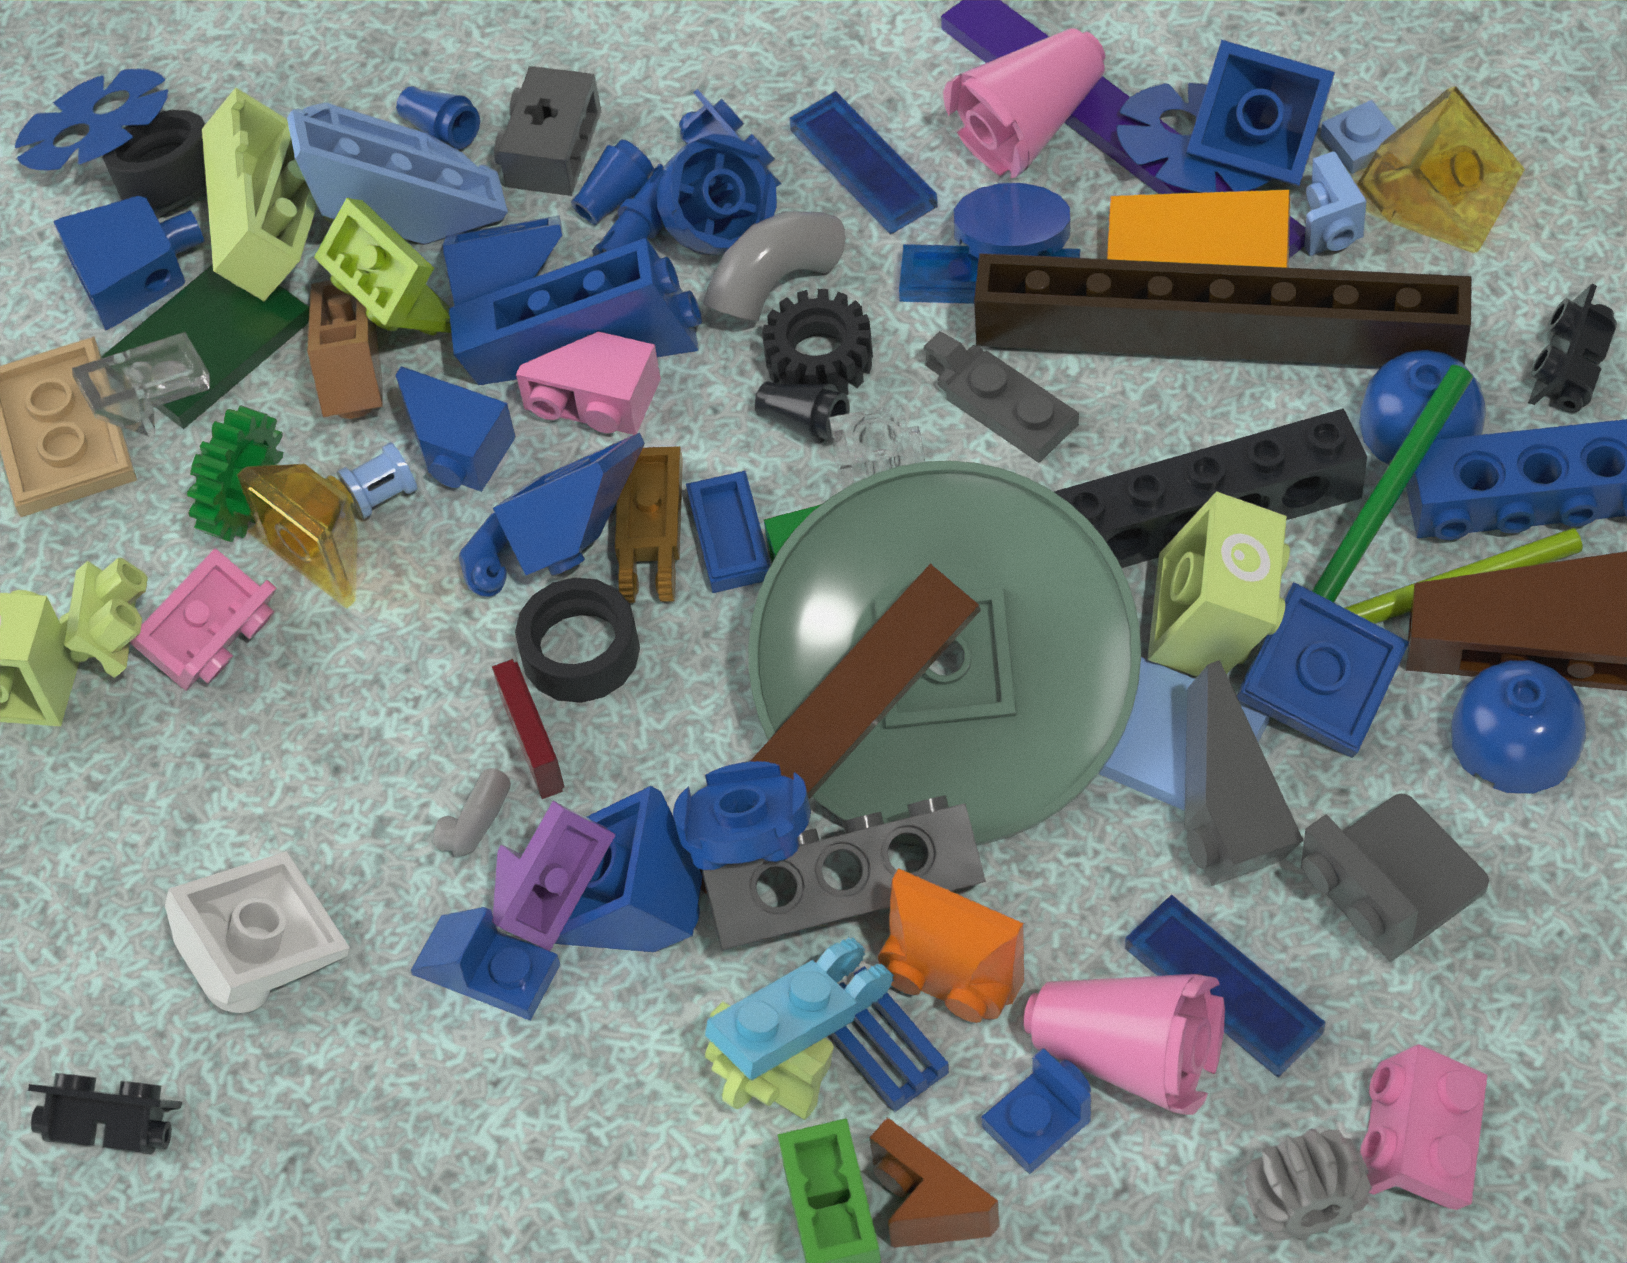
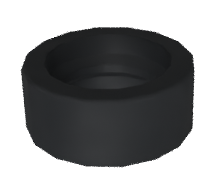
[102,110,206,208]
[515,577,640,703]

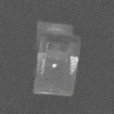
[72,332,210,437]

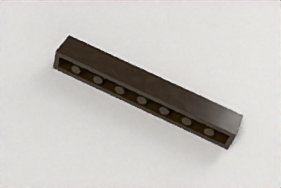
[974,253,1472,366]

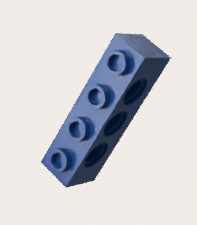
[1406,419,1627,540]

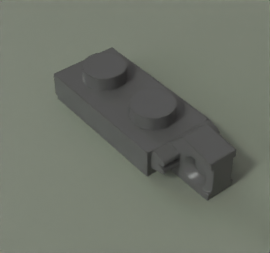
[924,331,1079,463]

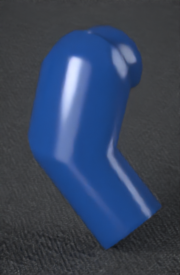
[459,513,508,597]

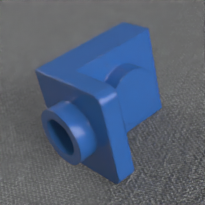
[981,1049,1091,1174]

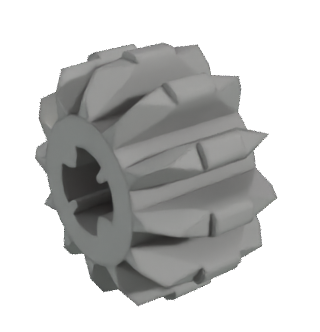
[1244,1129,1372,1240]

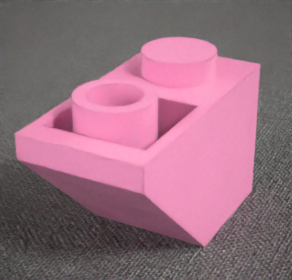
[516,332,661,435]

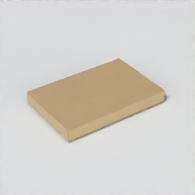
[0,337,137,518]

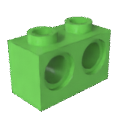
[777,1118,881,1263]

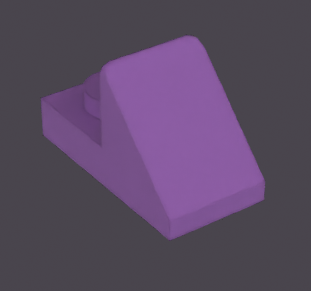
[492,801,616,951]

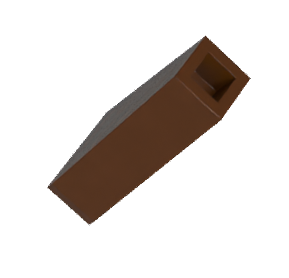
[1406,551,1627,691]

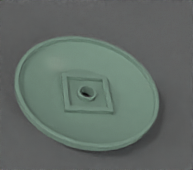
[748,460,1141,847]

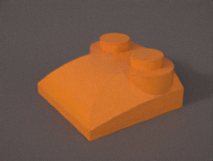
[878,868,1024,1023]

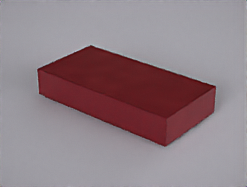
[492,659,565,799]

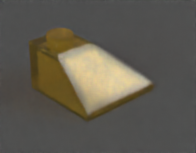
[1357,86,1525,253]
[237,464,358,609]

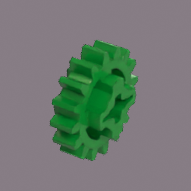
[187,405,284,542]

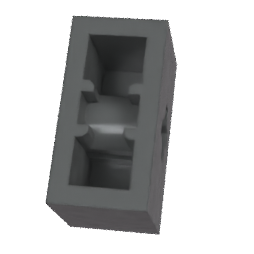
[494,66,601,196]

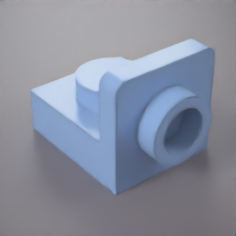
[1304,151,1366,256]

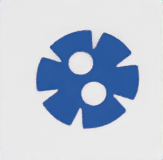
[15,69,169,170]
[1116,82,1272,193]

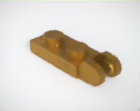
[615,446,683,603]

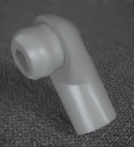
[433,768,511,857]

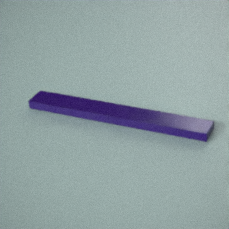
[941,0,1306,259]

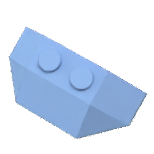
[287,102,508,244]

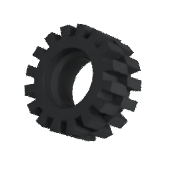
[762,289,873,395]

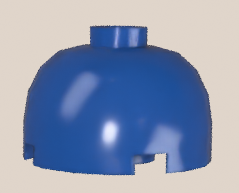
[656,134,777,255]
[1359,350,1486,465]
[1451,661,1586,794]

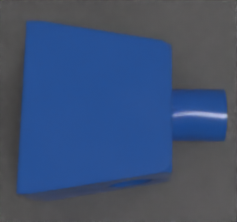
[53,196,205,331]

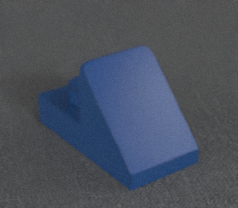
[410,907,561,1021]

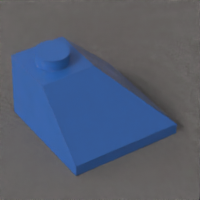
[1186,39,1335,187]
[442,215,562,306]
[493,432,645,576]
[555,786,703,952]

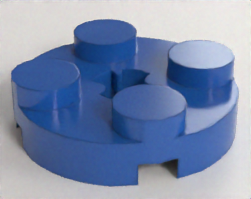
[673,761,811,870]

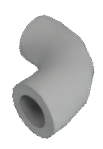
[703,211,846,321]

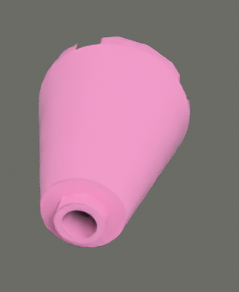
[943,28,1105,178]
[1024,974,1225,1115]

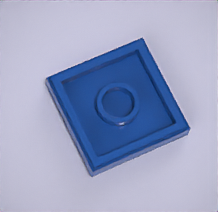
[1236,582,1409,758]

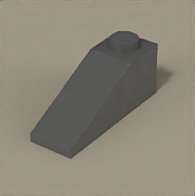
[1184,660,1304,886]

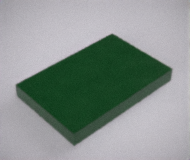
[101,264,310,429]

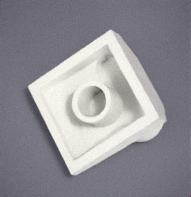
[165,851,350,1013]

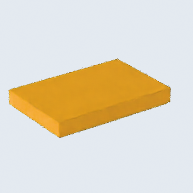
[1107,190,1291,268]

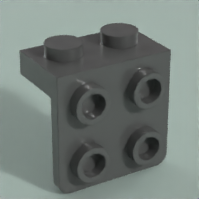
[1301,793,1489,963]

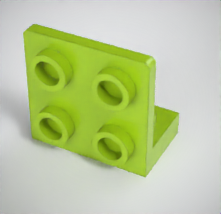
[314,198,451,335]

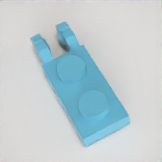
[705,937,894,1080]

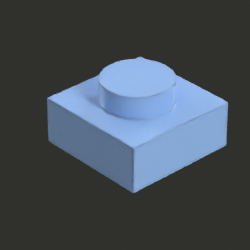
[1321,100,1403,174]

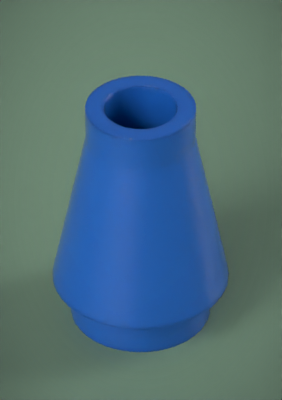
[396,86,480,149]
[571,139,654,225]

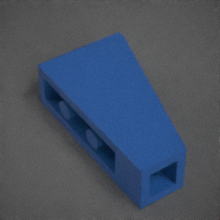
[449,238,702,386]

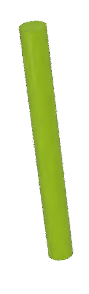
[1344,528,1583,624]

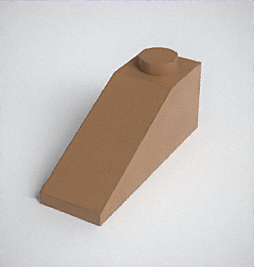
[307,280,383,419]

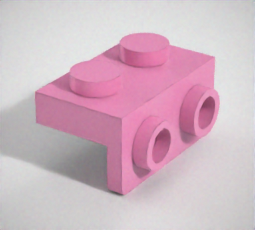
[129,548,277,691]
[1360,1044,1487,1210]

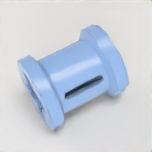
[337,442,418,519]

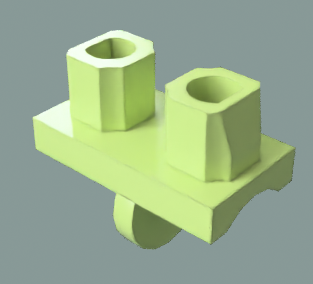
[59,557,148,678]
[705,1002,834,1120]

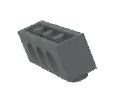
[702,795,986,950]

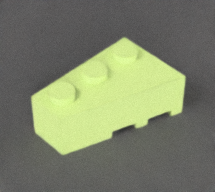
[202,87,317,301]

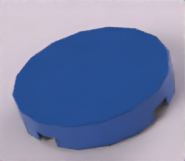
[954,183,1071,259]

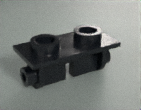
[1528,283,1617,413]
[28,1073,182,1155]

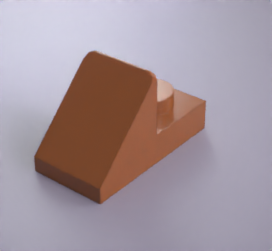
[869,1117,1000,1248]

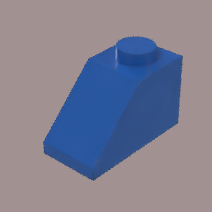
[395,366,516,492]

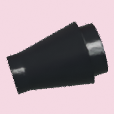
[755,381,850,444]

